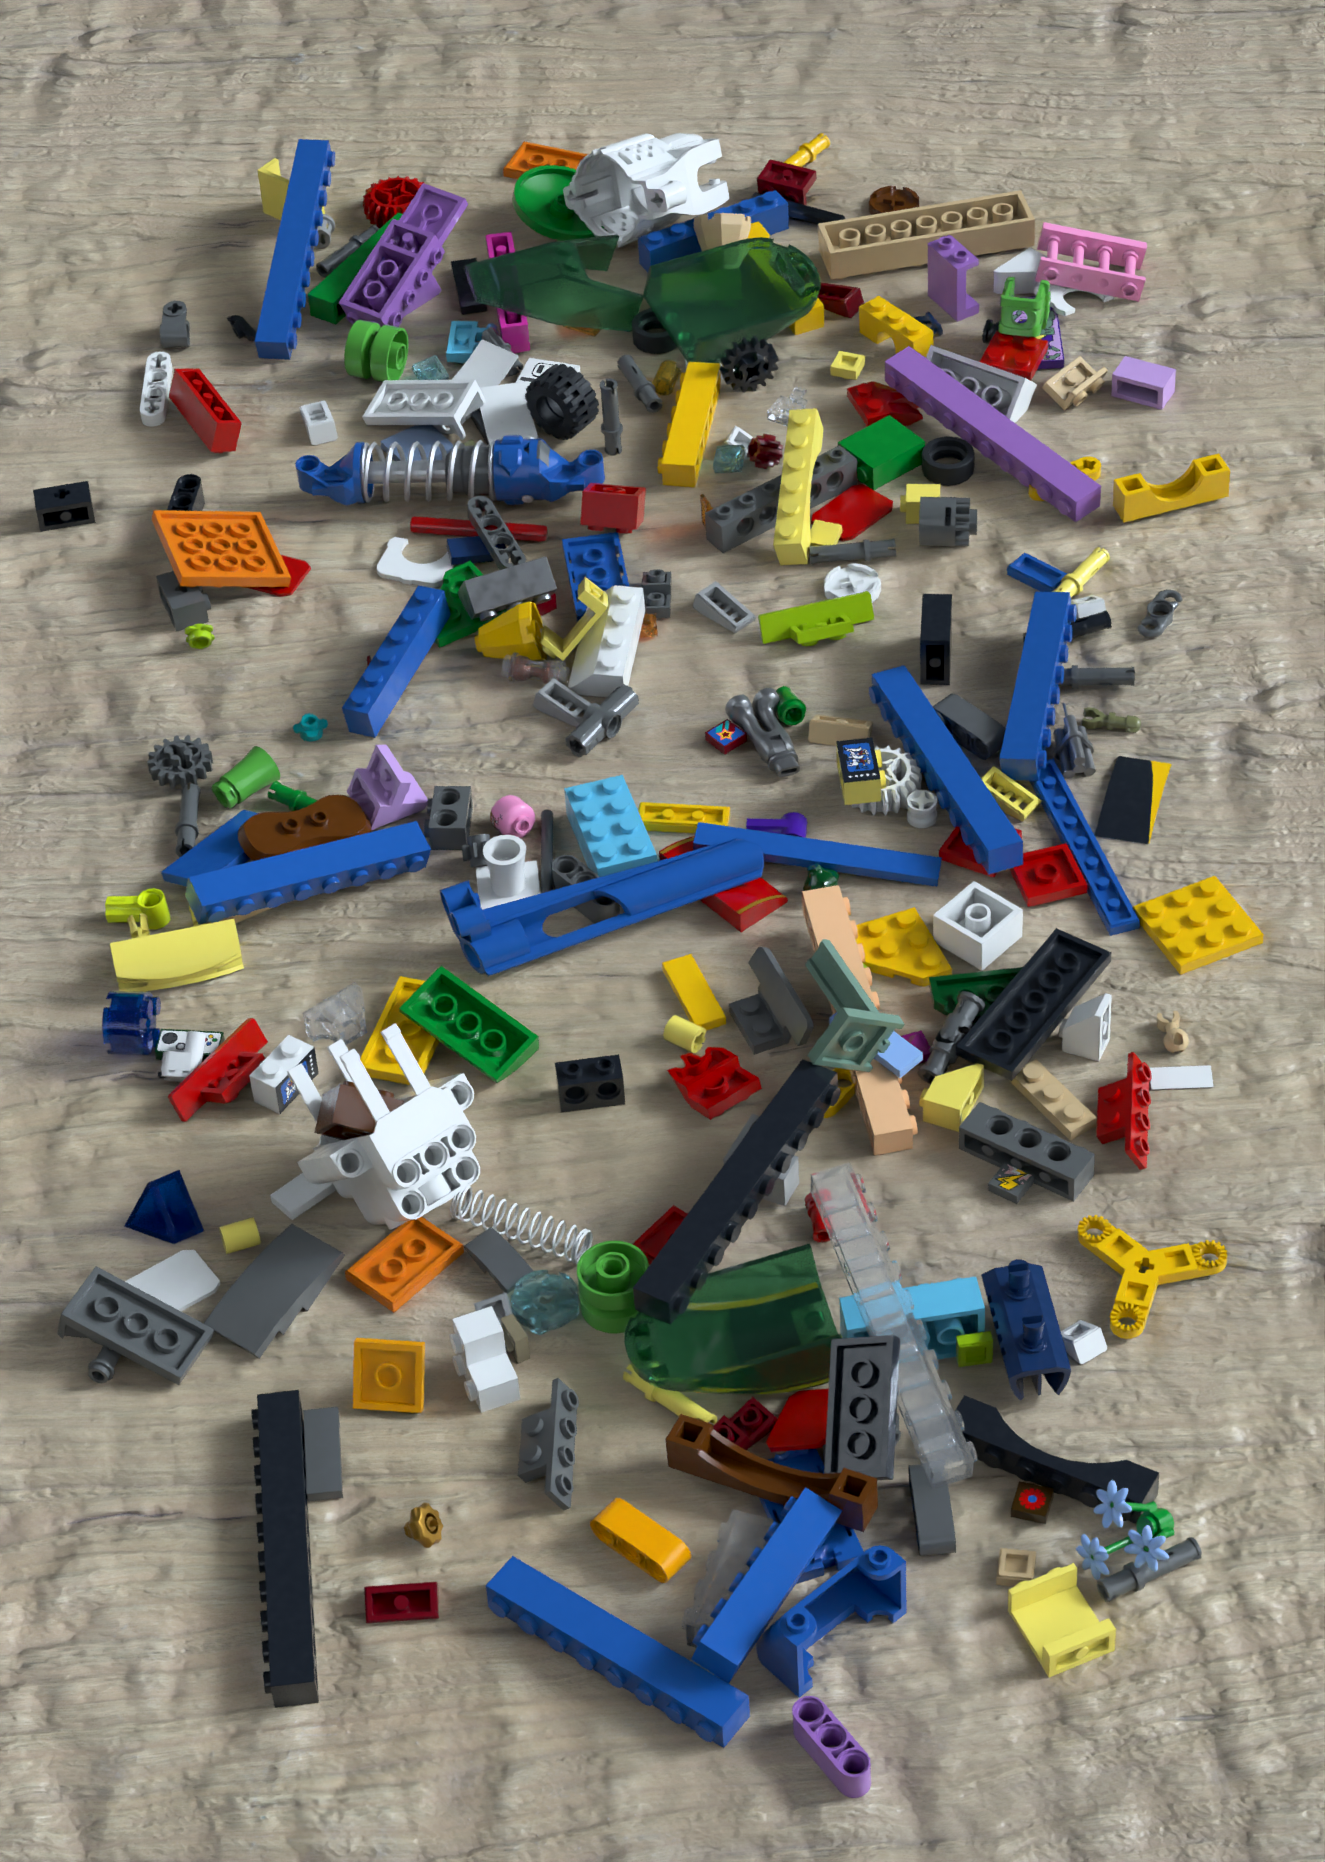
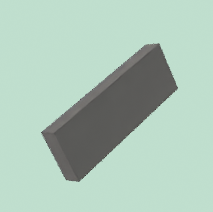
[303,1407,343,1502]

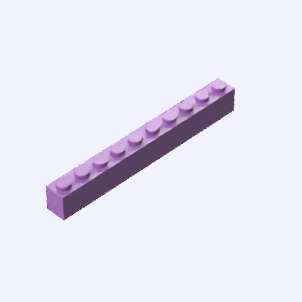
[885,346,1101,522]

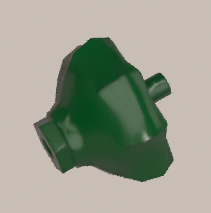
[803,863,839,891]

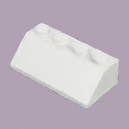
[926,345,1037,423]
[568,585,645,698]

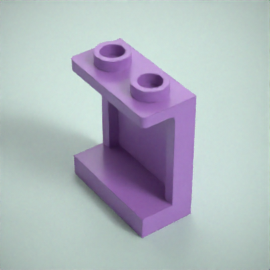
[928,235,979,322]

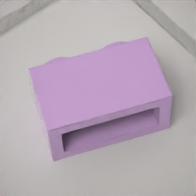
[1111,356,1176,410]

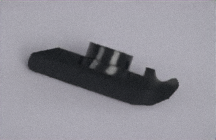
[227,315,256,342]

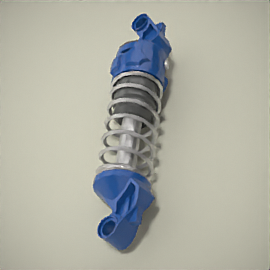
[295,435,605,506]

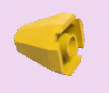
[474,602,547,662]

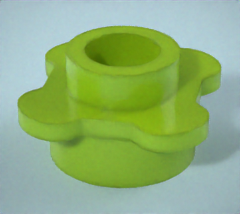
[184,623,215,649]

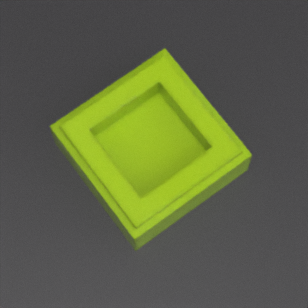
[956,1331,993,1367]

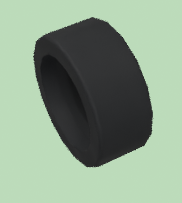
[632,307,683,354]
[922,436,975,486]

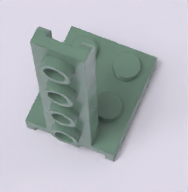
[805,939,905,1072]

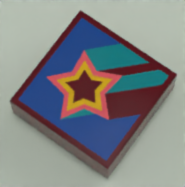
[705,719,747,755]

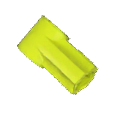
[105,888,170,930]

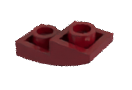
[713,1396,777,1450]

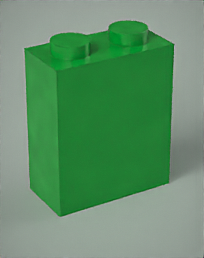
[838,415,925,490]

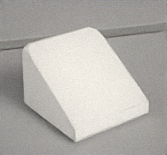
[718,425,753,460]
[1071,595,1106,619]
[1061,1320,1107,1364]

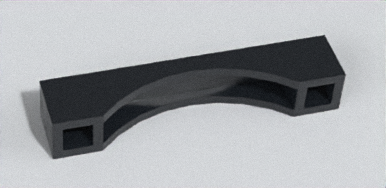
[946,1395,1159,1524]

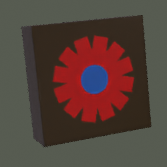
[1011,1481,1054,1524]

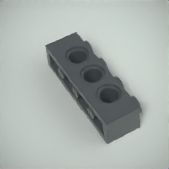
[959,1102,1095,1202]

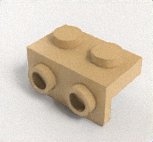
[1042,356,1108,411]

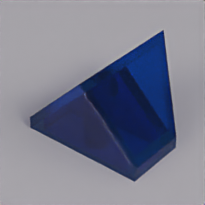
[124,1170,204,1244]

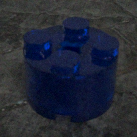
[102,991,161,1055]

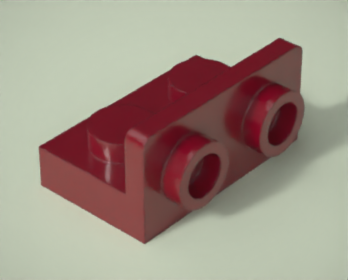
[757,159,817,205]

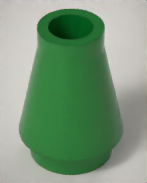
[776,686,806,726]

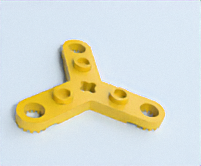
[1077,1215,1227,1339]

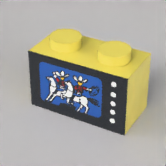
[836,737,886,805]

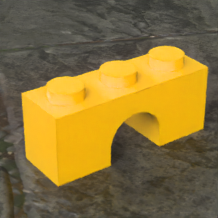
[859,296,934,358]

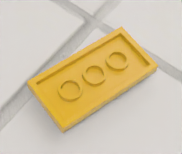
[360,976,439,1085]

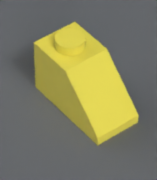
[919,1063,984,1132]

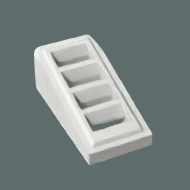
[299,401,338,445]

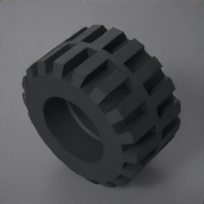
[525,364,599,440]

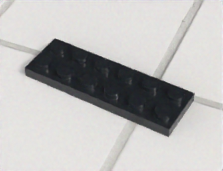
[956,928,1112,1081]

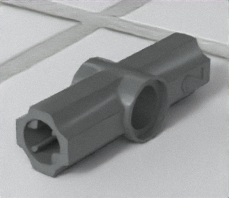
[566,684,639,757]

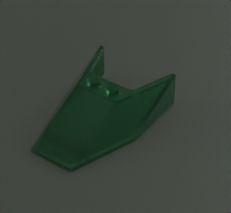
[464,234,643,332]

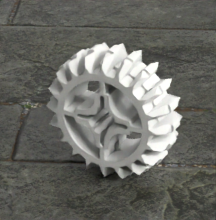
[840,745,922,816]

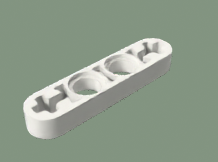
[140,352,172,427]

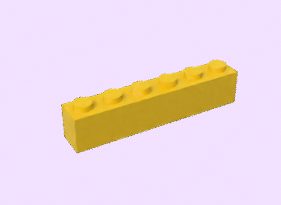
[657,362,721,488]

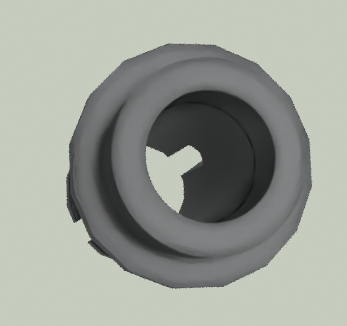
[88,1345,122,1384]

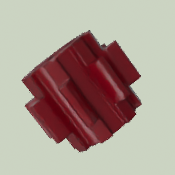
[747,433,783,469]

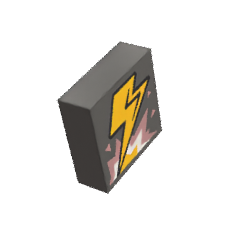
[988,1162,1034,1204]

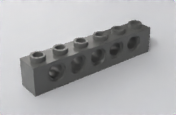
[705,445,857,553]

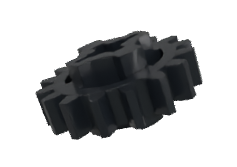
[719,336,779,392]

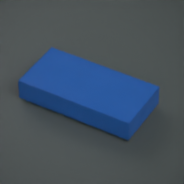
[1007,553,1067,592]

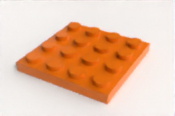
[151,510,291,588]

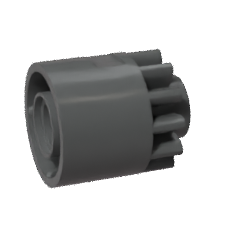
[919,497,977,546]

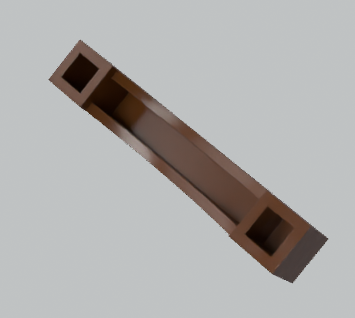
[665,1414,878,1532]

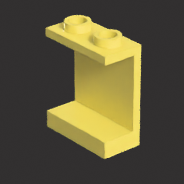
[257,158,325,220]
[540,577,608,661]
[1008,1563,1116,1678]

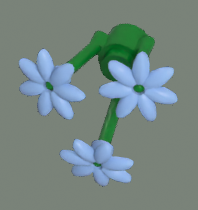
[1076,1480,1175,1580]

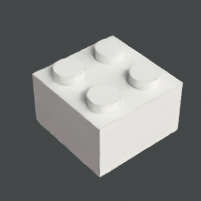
[933,881,1023,971]

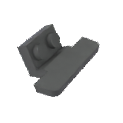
[729,947,813,1055]

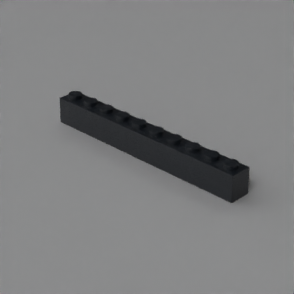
[633,1059,840,1325]
[251,1390,319,1708]

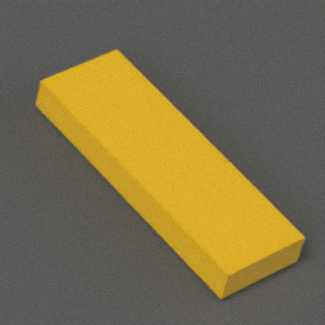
[638,802,731,833]
[662,954,726,1031]

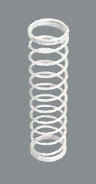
[450,1186,593,1265]

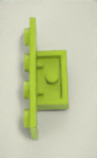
[758,591,875,646]

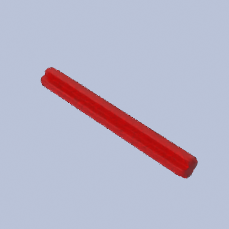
[410,516,548,542]

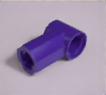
[746,812,808,838]

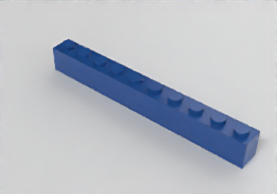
[255,139,335,360]
[869,665,1023,874]

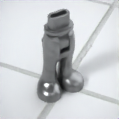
[725,688,800,777]

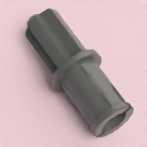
[482,327,523,376]

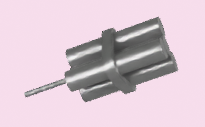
[1053,703,1096,779]

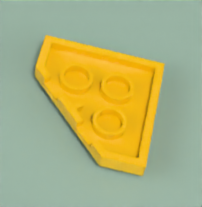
[856,907,952,987]

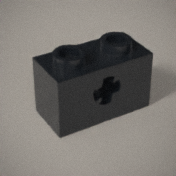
[33,481,96,532]

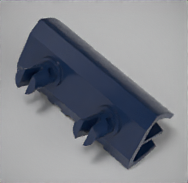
[981,1259,1071,1401]

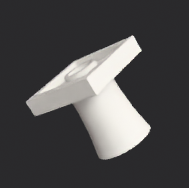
[476,835,541,910]

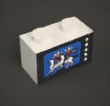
[250,1035,319,1114]

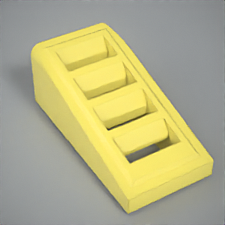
[981,766,1042,821]

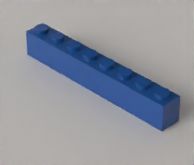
[999,592,1077,781]
[185,821,431,925]
[486,1556,750,1748]

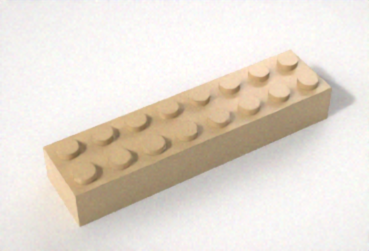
[818,190,1035,279]

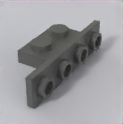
[518,1378,579,1510]

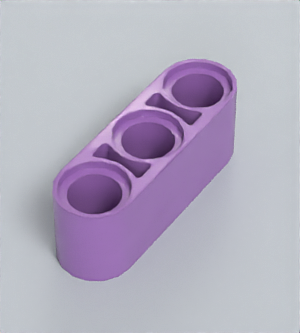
[792,1696,871,1798]

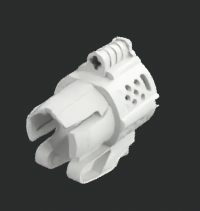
[563,133,729,247]

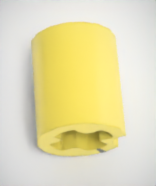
[663,1015,706,1053]
[219,1217,261,1254]

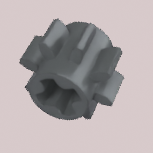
[461,834,490,868]

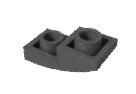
[642,569,672,618]
[464,1227,534,1294]

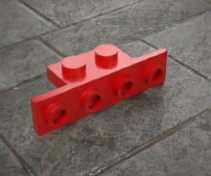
[168,1018,268,1122]
[1096,1052,1152,1170]

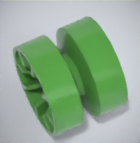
[344,320,408,382]
[577,1241,649,1333]

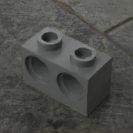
[424,786,473,850]

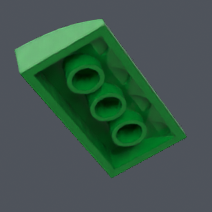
[399,966,539,1083]

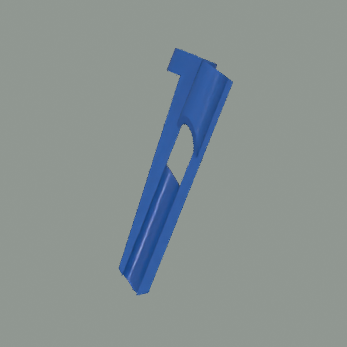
[440,838,764,976]

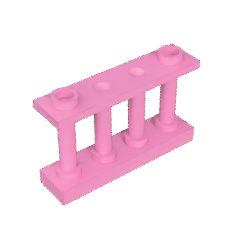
[1035,222,1147,302]

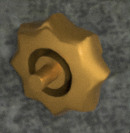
[404,1502,443,1548]

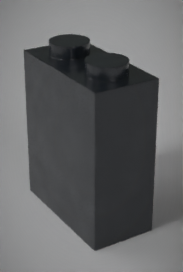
[920,594,952,685]

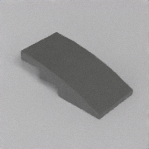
[204,1224,345,1359]

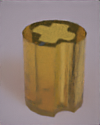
[652,360,681,396]

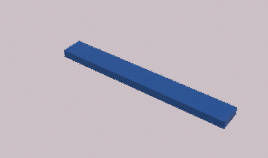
[1029,758,1140,936]
[693,822,942,887]

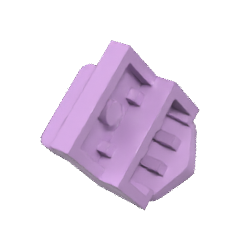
[347,745,428,830]

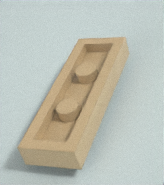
[1010,1059,1097,1141]

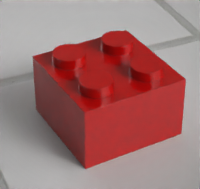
[580,483,646,534]

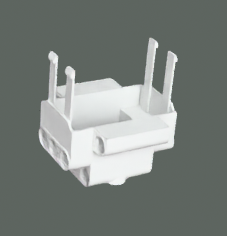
[287,1023,480,1230]

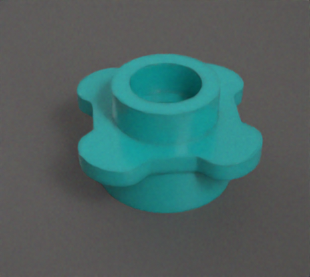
[293,713,328,742]

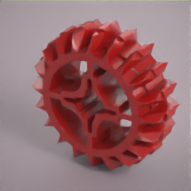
[363,175,425,228]

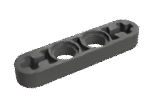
[467,496,526,570]

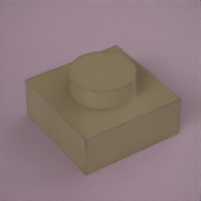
[500,1313,530,1364]

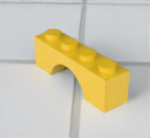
[1113,453,1230,523]

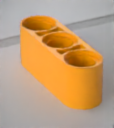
[590,1497,692,1583]

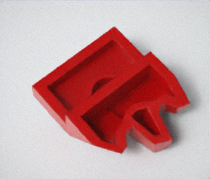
[847,381,923,426]
[667,1047,762,1120]

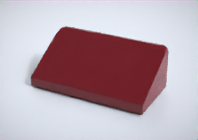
[364,1582,439,1624]

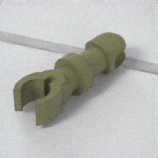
[1081,707,1141,733]

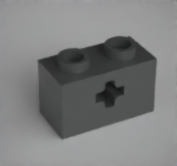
[156,571,211,631]

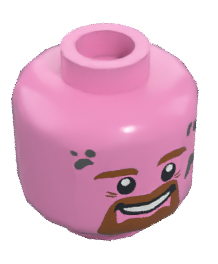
[490,795,535,838]

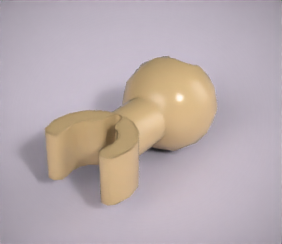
[1157,1011,1189,1053]

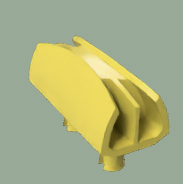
[110,906,244,993]

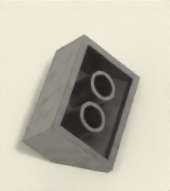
[457,556,557,621]

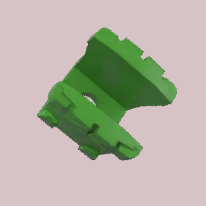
[999,277,1051,337]

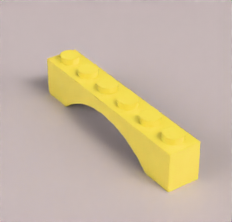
[773,408,824,565]

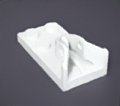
[362,379,485,440]

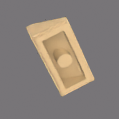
[808,715,873,746]

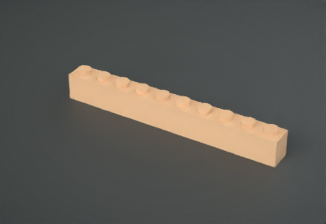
[802,885,918,1155]

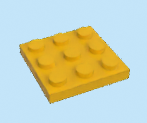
[1133,875,1264,975]

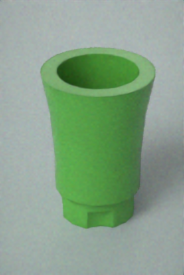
[212,746,281,809]

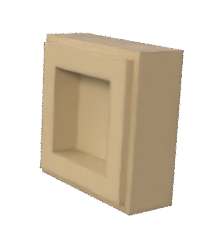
[996,1548,1036,1587]

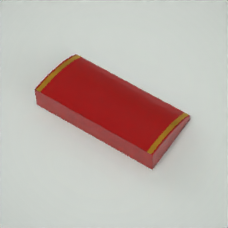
[659,836,788,932]

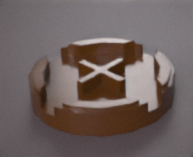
[869,186,919,215]

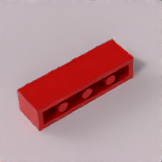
[169,369,242,454]

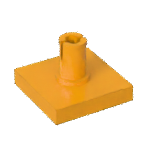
[353,1338,425,1413]

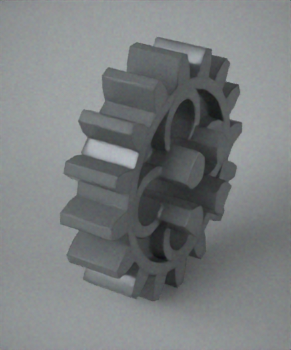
[147,735,213,789]

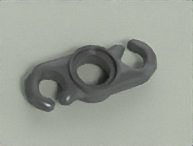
[1137,589,1183,638]

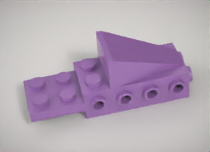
[339,183,468,327]

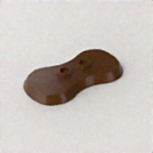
[238,795,372,861]

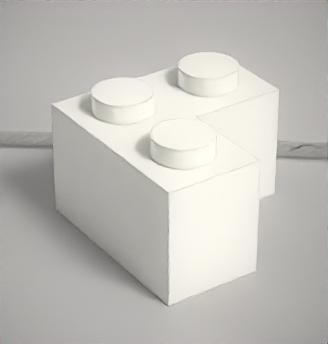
[450,1306,520,1413]

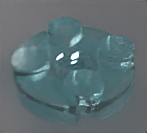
[511,1270,579,1335]

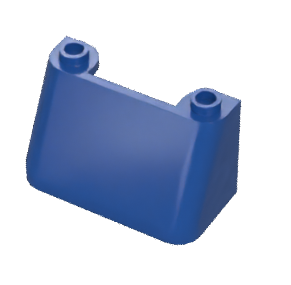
[756,1545,907,1698]

